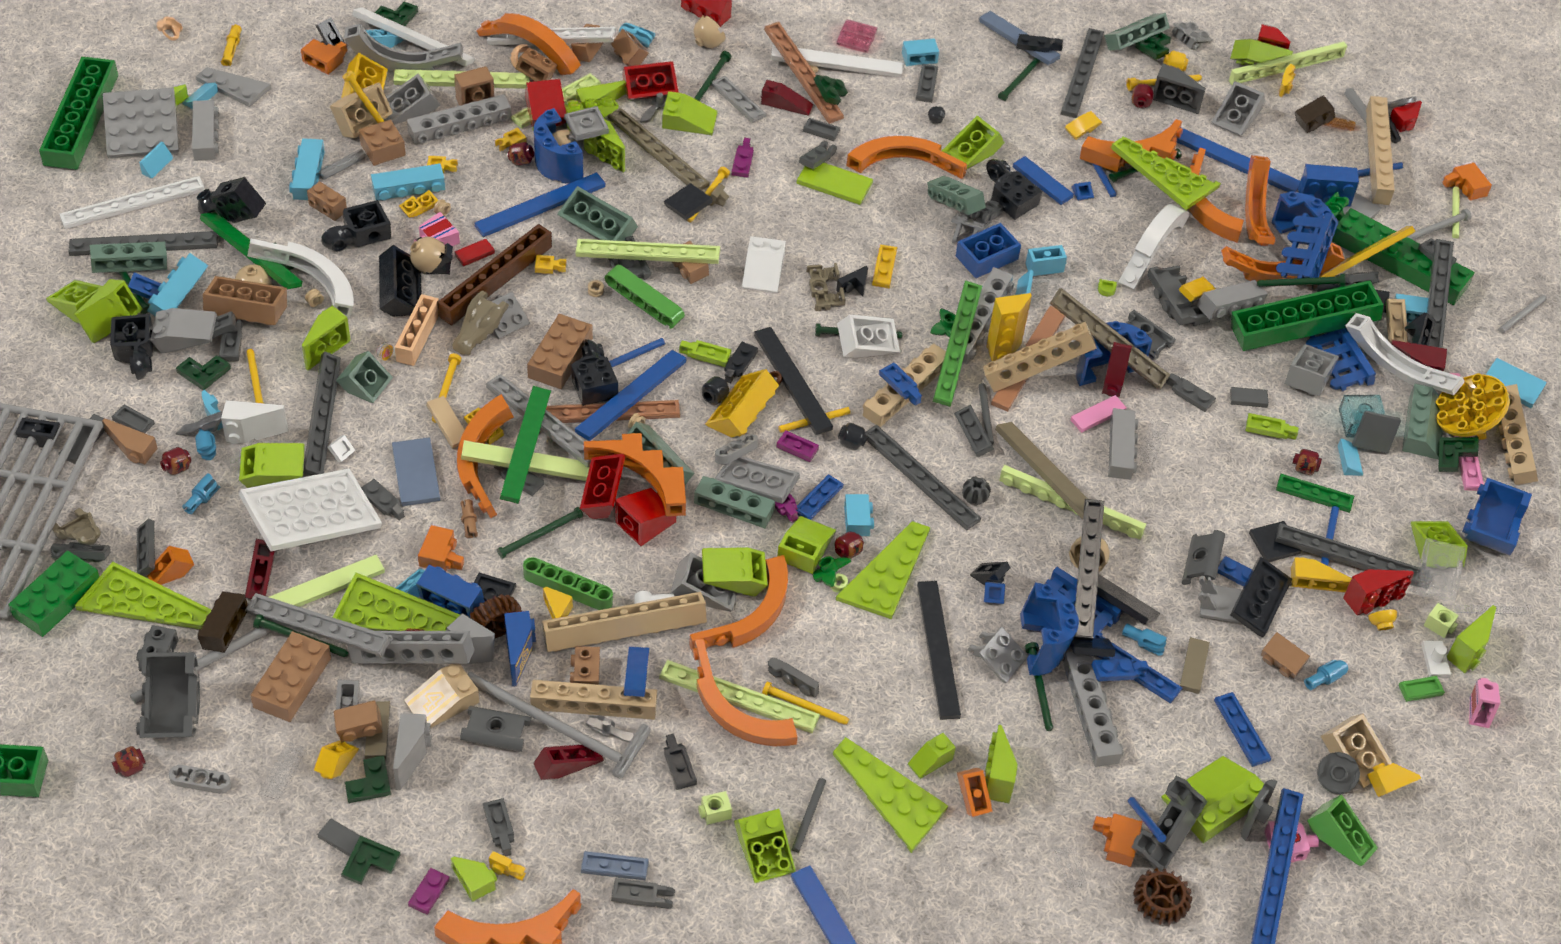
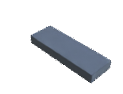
[581,851,649,881]

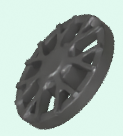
[1388,96,1417,108]

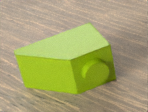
[908,732,956,779]
[451,856,497,902]

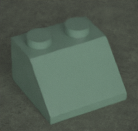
[336,351,393,403]

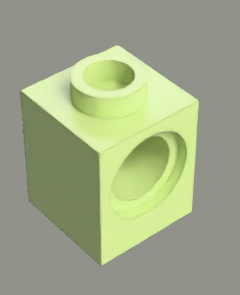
[1424,603,1459,638]
[698,791,732,825]

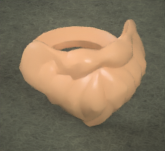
[156,16,182,41]
[510,44,528,68]

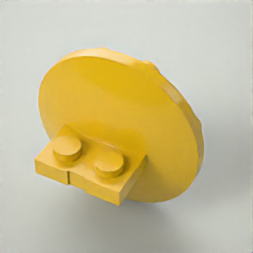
[1436,373,1510,440]

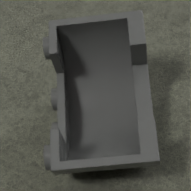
[136,652,200,738]

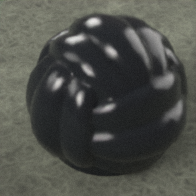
[928,106,945,124]

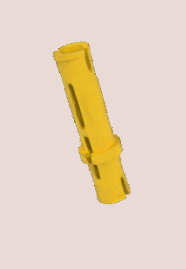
[221,24,242,66]

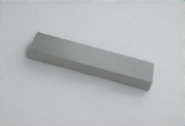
[712,76,766,123]

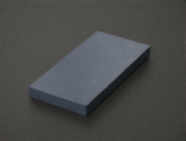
[392,437,440,506]

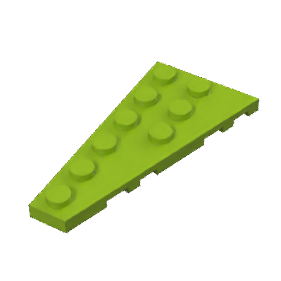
[1111,136,1221,210]
[836,521,930,619]
[75,561,211,629]
[332,572,460,631]
[833,737,948,853]

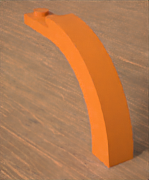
[477,13,581,75]
[846,136,967,179]
[1188,147,1244,243]
[1245,155,1275,246]
[1221,242,1345,282]
[457,394,514,518]
[689,555,788,650]
[692,639,798,746]

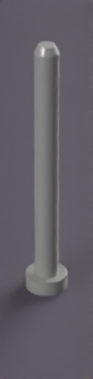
[1407,208,1472,240]

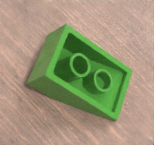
[1307,794,1378,866]

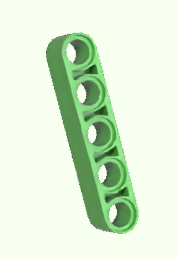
[604,265,685,329]
[523,557,613,610]

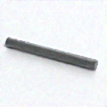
[978,383,994,445]
[791,778,826,853]

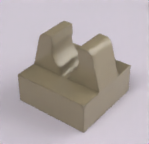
[710,183,729,207]

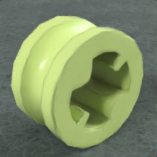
[830,573,848,593]

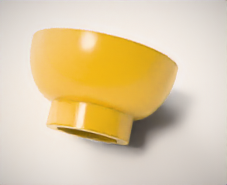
[1368,609,1397,631]

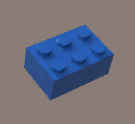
[1298,164,1359,207]
[955,223,1021,278]
[416,565,485,618]

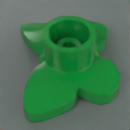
[930,308,955,337]
[813,556,851,587]

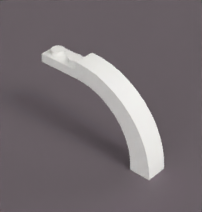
[1118,204,1190,291]
[247,239,354,319]
[1346,313,1464,395]

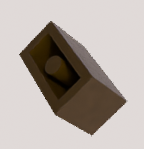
[1295,95,1335,133]

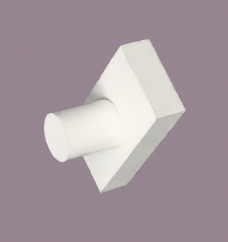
[1421,641,1451,678]

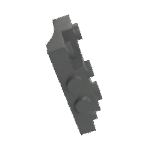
[1147,265,1210,326]
[1132,775,1207,872]

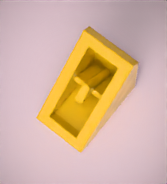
[543,587,573,619]

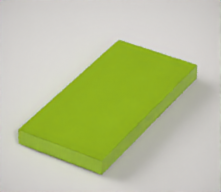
[796,163,873,205]

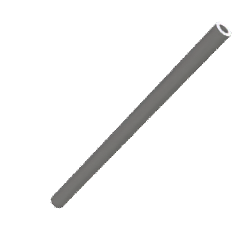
[130,621,284,704]
[468,672,624,764]

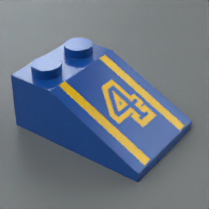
[504,611,536,687]

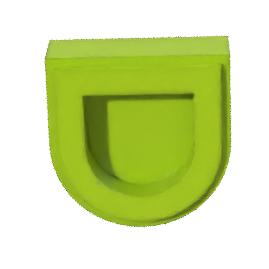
[1098,279,1117,297]

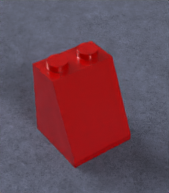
[525,79,566,127]
[615,488,677,546]

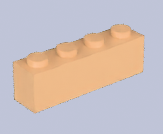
[395,294,439,366]

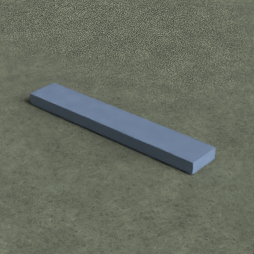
[979,11,1060,66]

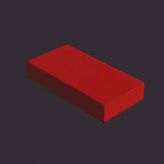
[454,238,495,267]

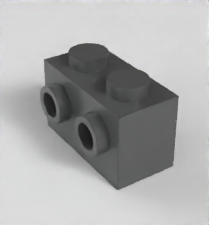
[136,625,179,662]

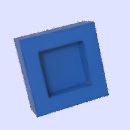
[984,582,1005,604]

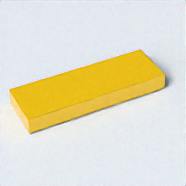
[872,244,897,288]
[1179,276,1216,302]

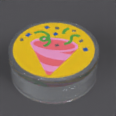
[376,342,394,361]

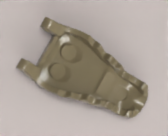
[452,291,509,355]
[52,508,101,545]

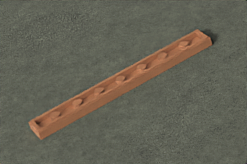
[764,22,844,124]
[991,306,1065,412]
[546,400,680,423]

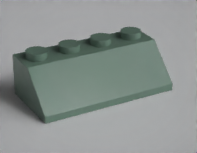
[557,186,638,241]
[1402,384,1443,460]

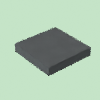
[1352,410,1401,454]

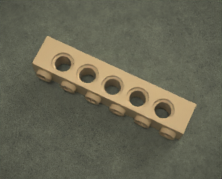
[983,322,1097,392]
[863,343,946,427]
[1498,384,1538,485]
[530,680,657,720]

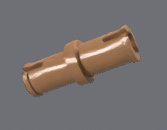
[460,499,478,538]

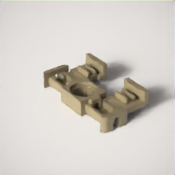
[806,263,846,311]

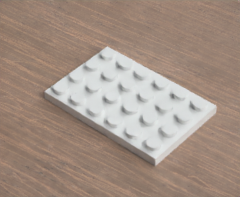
[239,469,382,551]

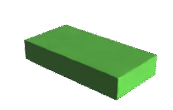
[1398,676,1445,702]

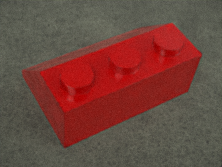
[681,0,732,27]
[622,61,679,100]
[580,453,626,519]

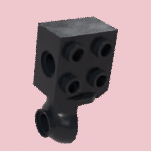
[986,159,1043,220]
[196,177,266,223]
[321,200,391,252]
[110,314,153,380]
[571,339,618,406]

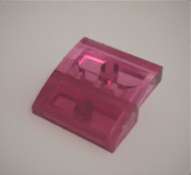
[836,19,878,53]

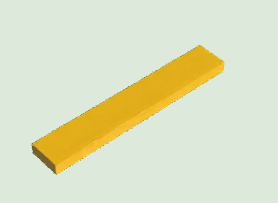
[1319,226,1415,277]

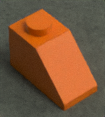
[147,546,195,585]

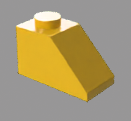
[314,740,359,779]
[1367,762,1421,797]

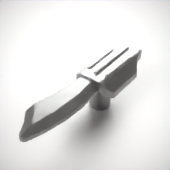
[640,93,667,122]
[175,411,223,435]
[586,715,635,742]

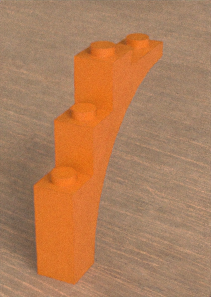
[1080,119,1183,172]
[584,433,686,516]
[434,889,582,944]

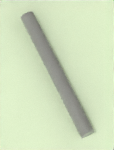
[1498,294,1547,334]

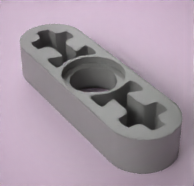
[715,434,758,465]
[169,765,231,794]

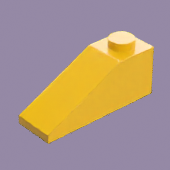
[1291,557,1352,593]

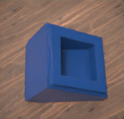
[1071,181,1094,201]

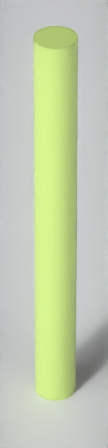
[1452,187,1460,239]

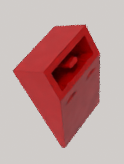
[1343,569,1414,616]

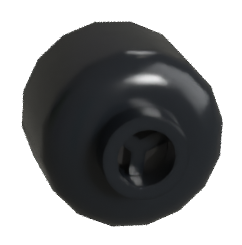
[702,376,729,404]
[838,422,867,450]

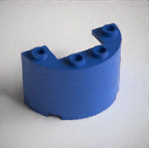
[533,108,583,184]
[1271,191,1332,246]
[1076,321,1152,386]
[1462,478,1532,555]
[1020,582,1079,675]

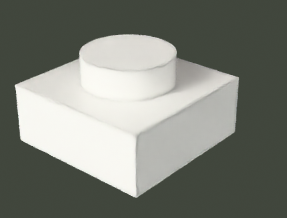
[328,435,355,462]

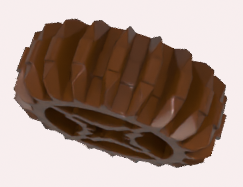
[470,594,522,639]
[1133,867,1193,926]

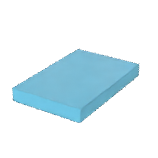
[1486,358,1547,408]

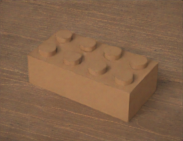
[203,276,287,325]
[527,314,593,390]
[250,631,331,722]

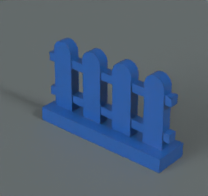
[1276,213,1339,278]
[1306,328,1376,391]
[1045,567,1122,638]

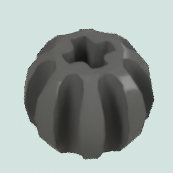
[962,476,991,505]

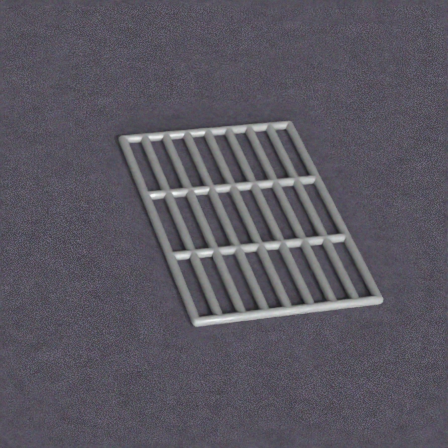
[0,403,103,619]

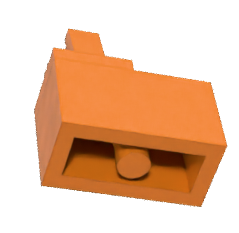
[301,39,347,75]
[1442,162,1492,201]
[418,525,464,571]
[957,768,993,817]
[1092,813,1143,867]

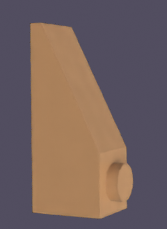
[102,418,158,465]

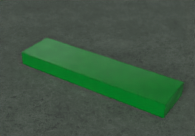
[1276,474,1354,513]

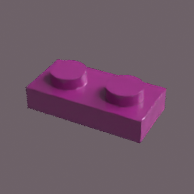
[776,430,819,462]
[408,868,450,915]

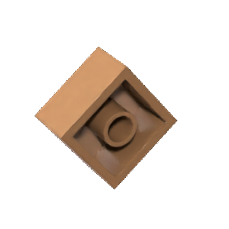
[454,66,495,105]
[359,120,406,166]

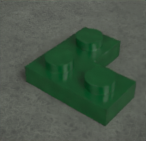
[375,1,418,26]
[1135,32,1171,60]
[814,74,848,105]
[176,355,231,390]
[1438,437,1479,472]
[345,756,391,804]
[341,835,401,885]

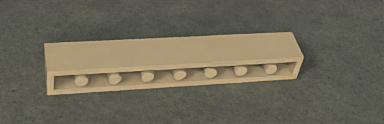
[1366,96,1395,205]
[542,592,707,652]

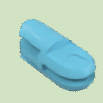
[619,23,656,48]

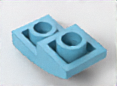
[201,390,223,430]

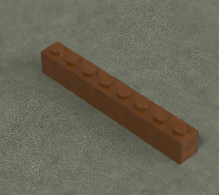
[437,224,552,326]

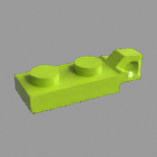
[679,340,732,367]
[1245,413,1299,440]

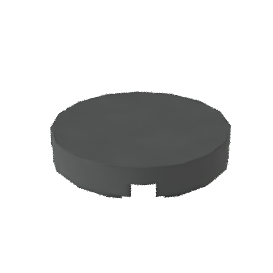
[1317,752,1360,794]

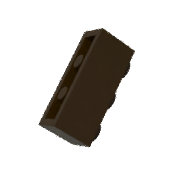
[197,591,248,653]

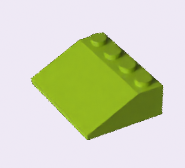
[1161,756,1264,843]

